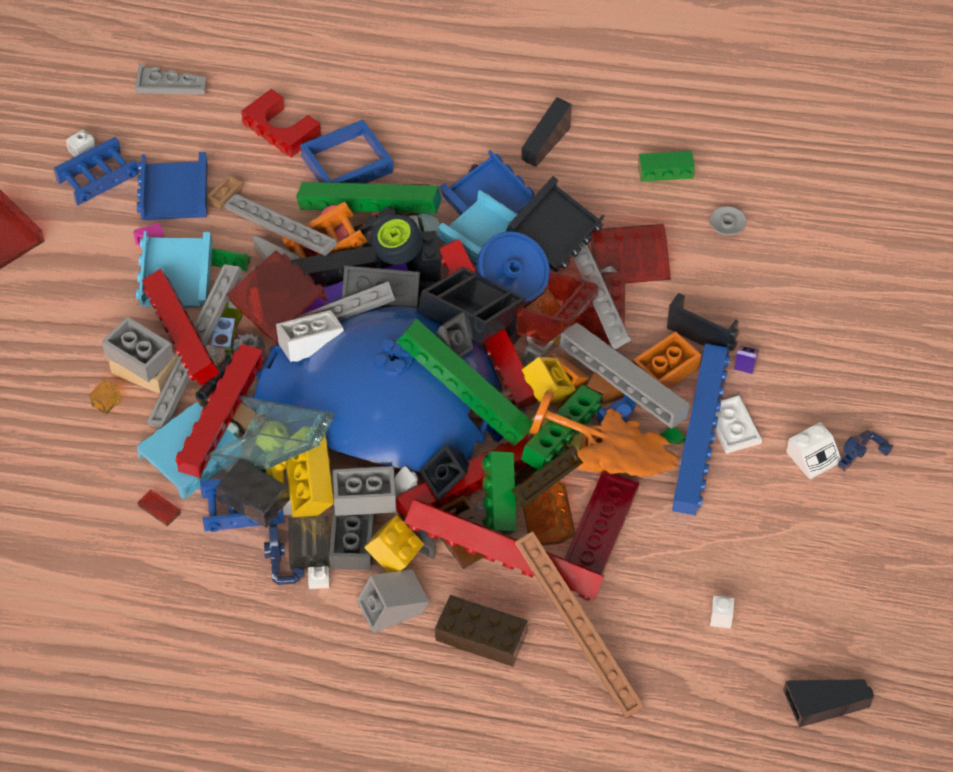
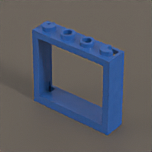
[300,120,393,184]

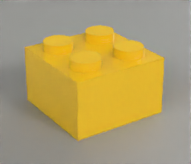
[522,357,576,403]
[364,515,424,573]

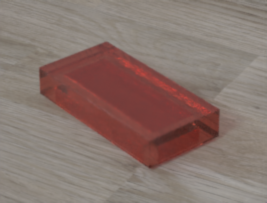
[137,490,181,527]

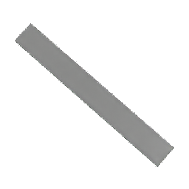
[224,194,337,256]

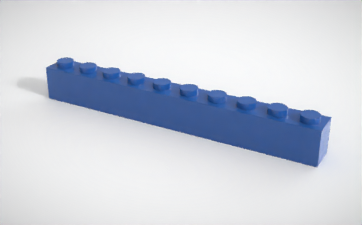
[672,344,730,515]

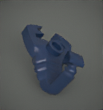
[838,430,893,471]
[264,524,305,585]

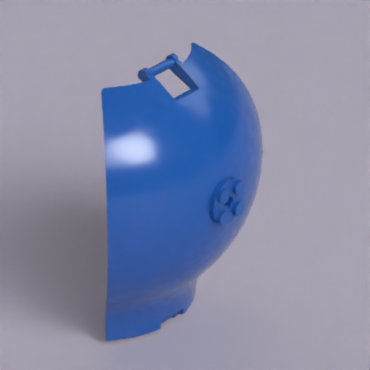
[250,306,502,472]

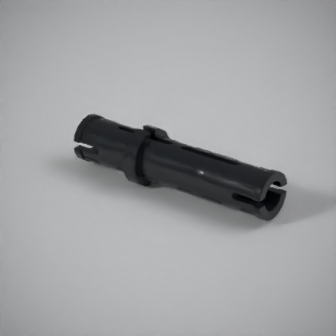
[196,358,232,401]

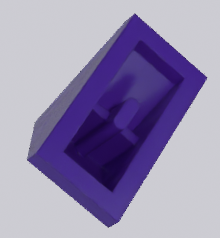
[734,346,759,374]

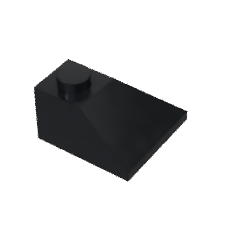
[419,444,469,500]

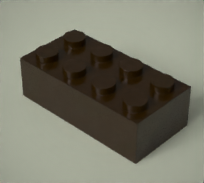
[435,595,528,667]

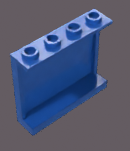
[439,150,535,216]

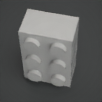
[102,317,174,382]
[333,466,396,516]

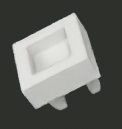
[308,566,329,589]

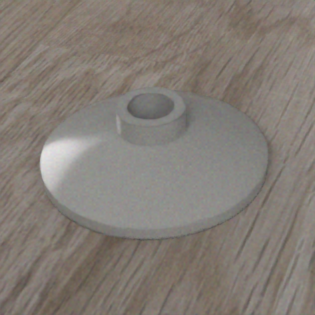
[710,206,746,235]

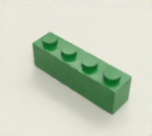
[482,451,517,535]

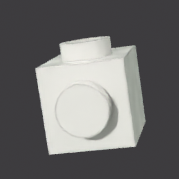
[66,129,96,157]
[710,595,734,628]

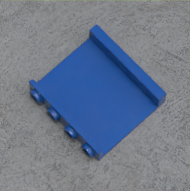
[137,152,208,220]

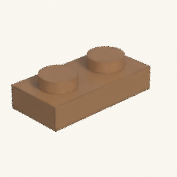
[206,175,243,209]

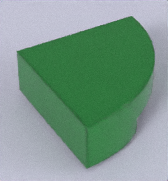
[660,427,686,444]

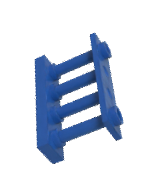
[54,137,139,206]
[200,474,285,532]

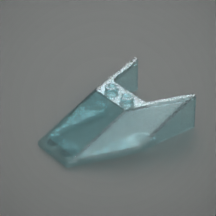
[209,396,335,475]

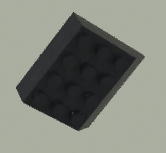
[418,267,526,343]

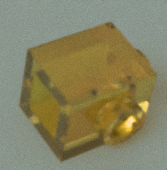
[89,379,121,414]

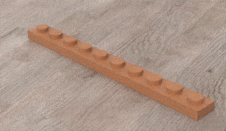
[515,532,644,719]

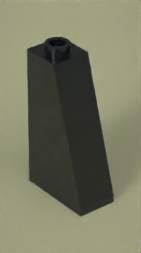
[521,97,572,167]
[783,679,874,728]

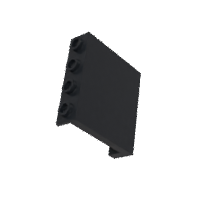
[506,176,605,273]

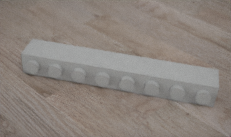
[559,323,690,429]

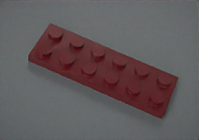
[565,471,640,574]

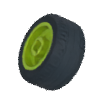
[372,215,423,265]

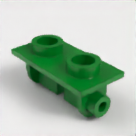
[211,248,251,272]

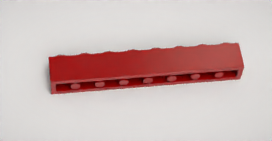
[142,268,220,386]
[175,344,264,478]
[396,434,532,525]

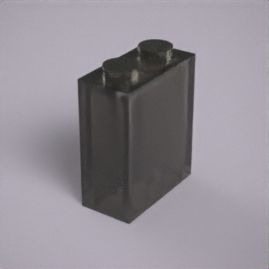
[288,516,330,570]

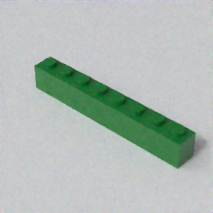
[296,182,442,214]
[396,319,533,446]

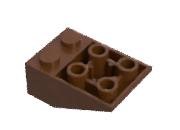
[439,495,484,569]

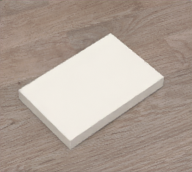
[713,395,762,453]

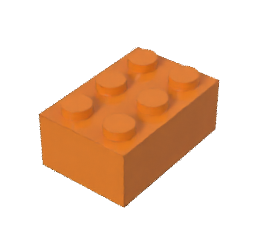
[633,331,701,389]

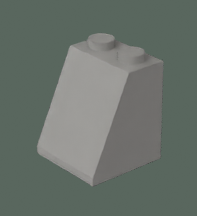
[357,569,429,633]

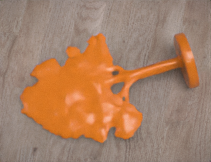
[529,390,678,477]

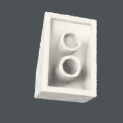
[276,310,344,362]

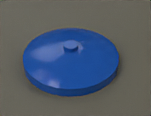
[477,232,550,304]

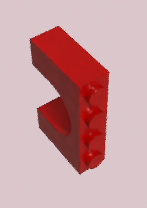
[241,89,321,158]

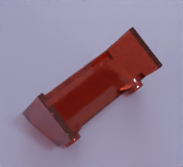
[517,271,598,342]

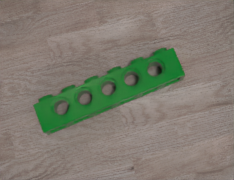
[521,385,602,470]

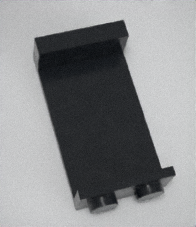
[667,293,739,355]

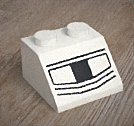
[786,422,841,479]

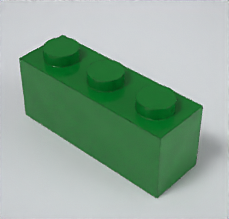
[638,151,695,182]

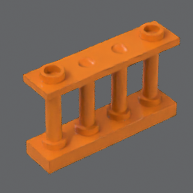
[282,202,368,258]

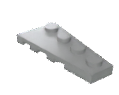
[135,64,207,95]

